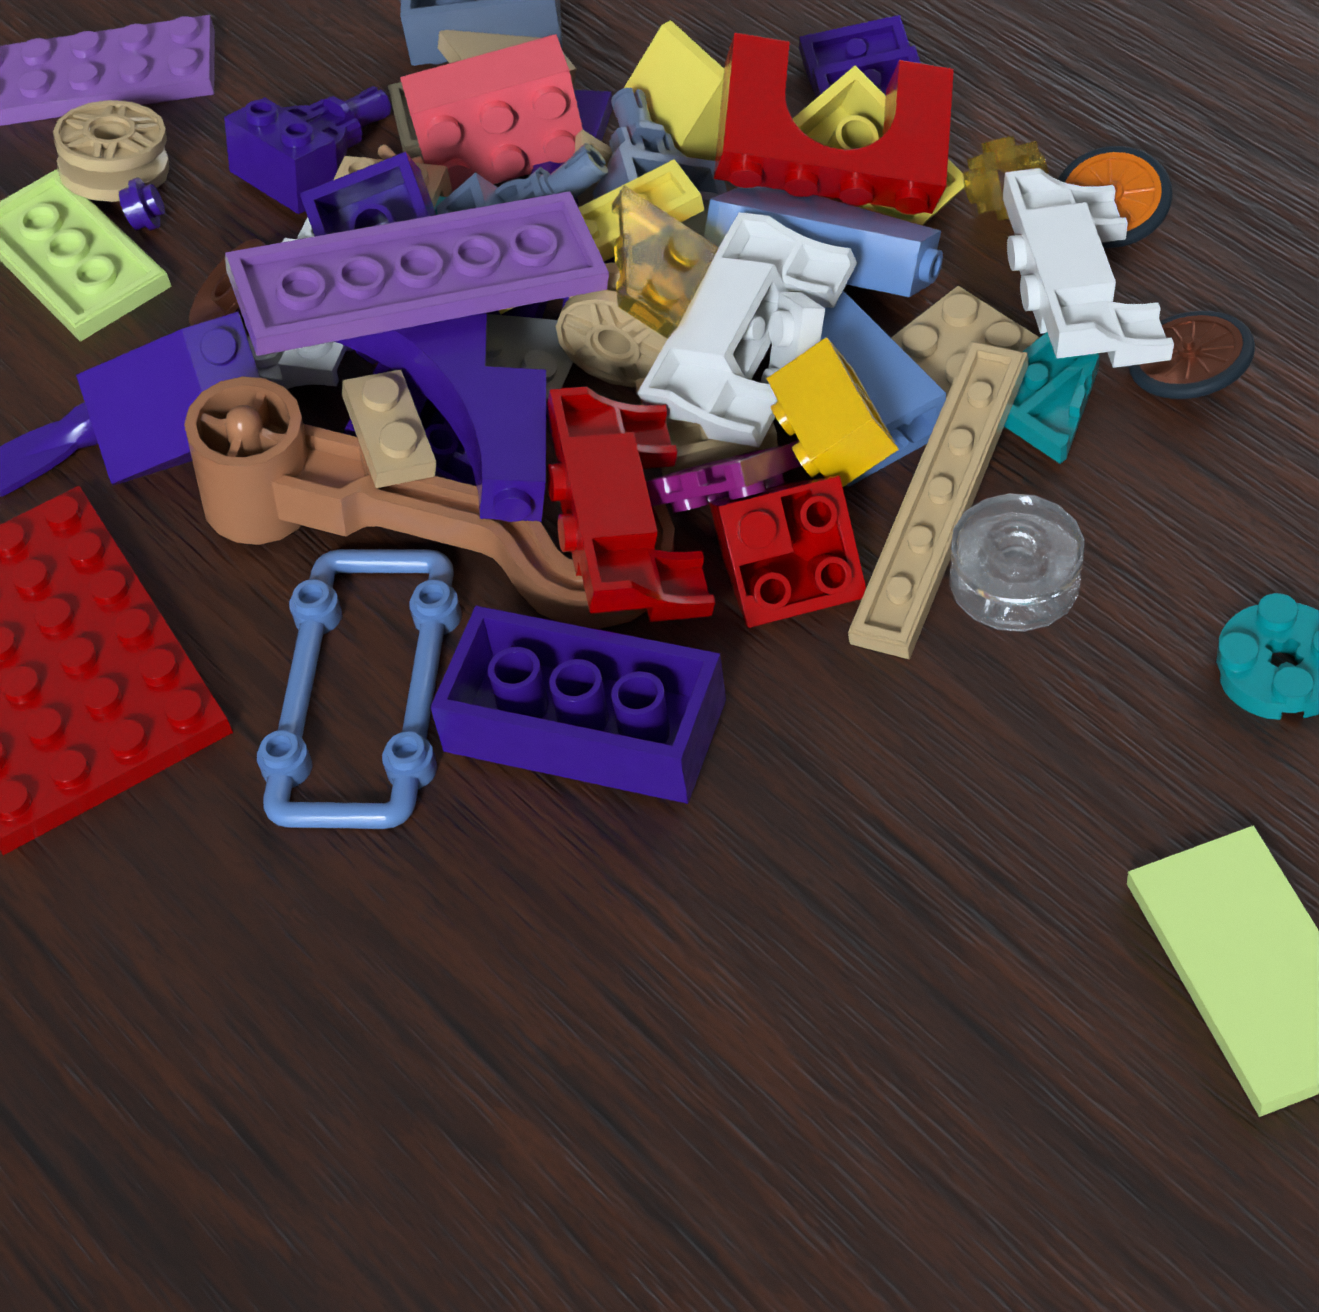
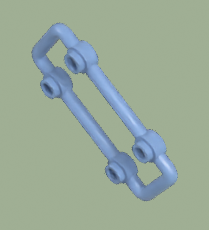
[257,549,462,829]

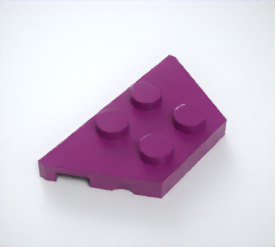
[646,439,802,513]

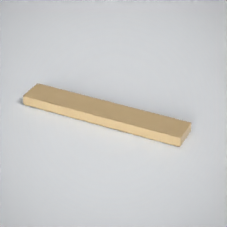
[848,341,1028,660]

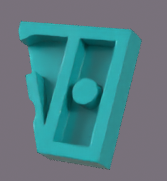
[1004,332,1099,464]

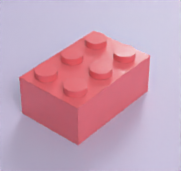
[400,34,583,191]

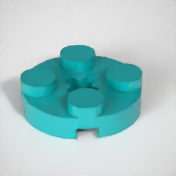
[1216,593,1319,720]

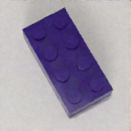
[430,606,726,804]

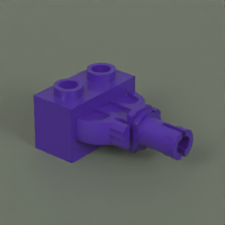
[224,86,391,214]

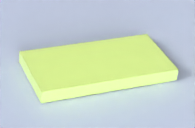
[0,169,172,342]
[1127,825,1319,1117]

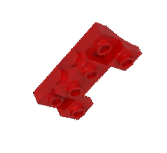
[547,387,715,622]

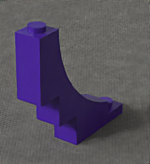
[334,313,546,522]

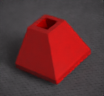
[709,475,866,628]

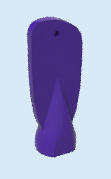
[0,402,98,497]

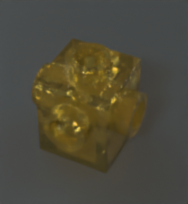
[963,136,1049,221]

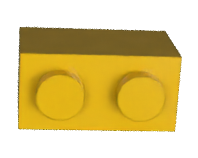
[766,337,899,487]

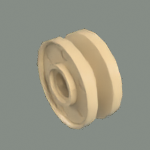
[53,100,169,202]
[556,262,685,387]

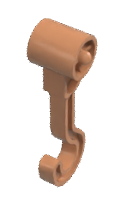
[184,377,675,629]

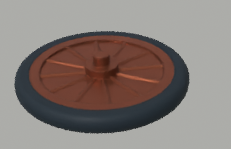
[1128,311,1255,399]

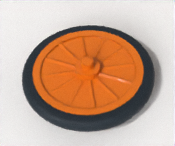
[1058,146,1172,248]

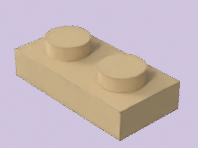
[342,369,436,488]

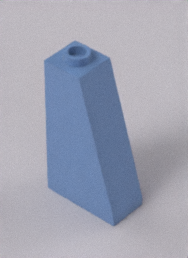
[701,186,943,297]
[820,291,946,487]

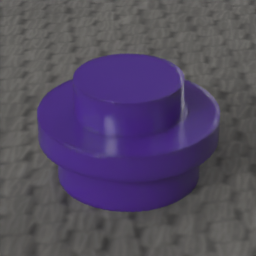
[119,177,165,230]

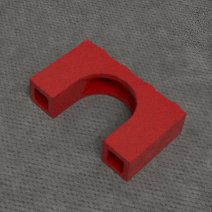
[714,33,954,214]

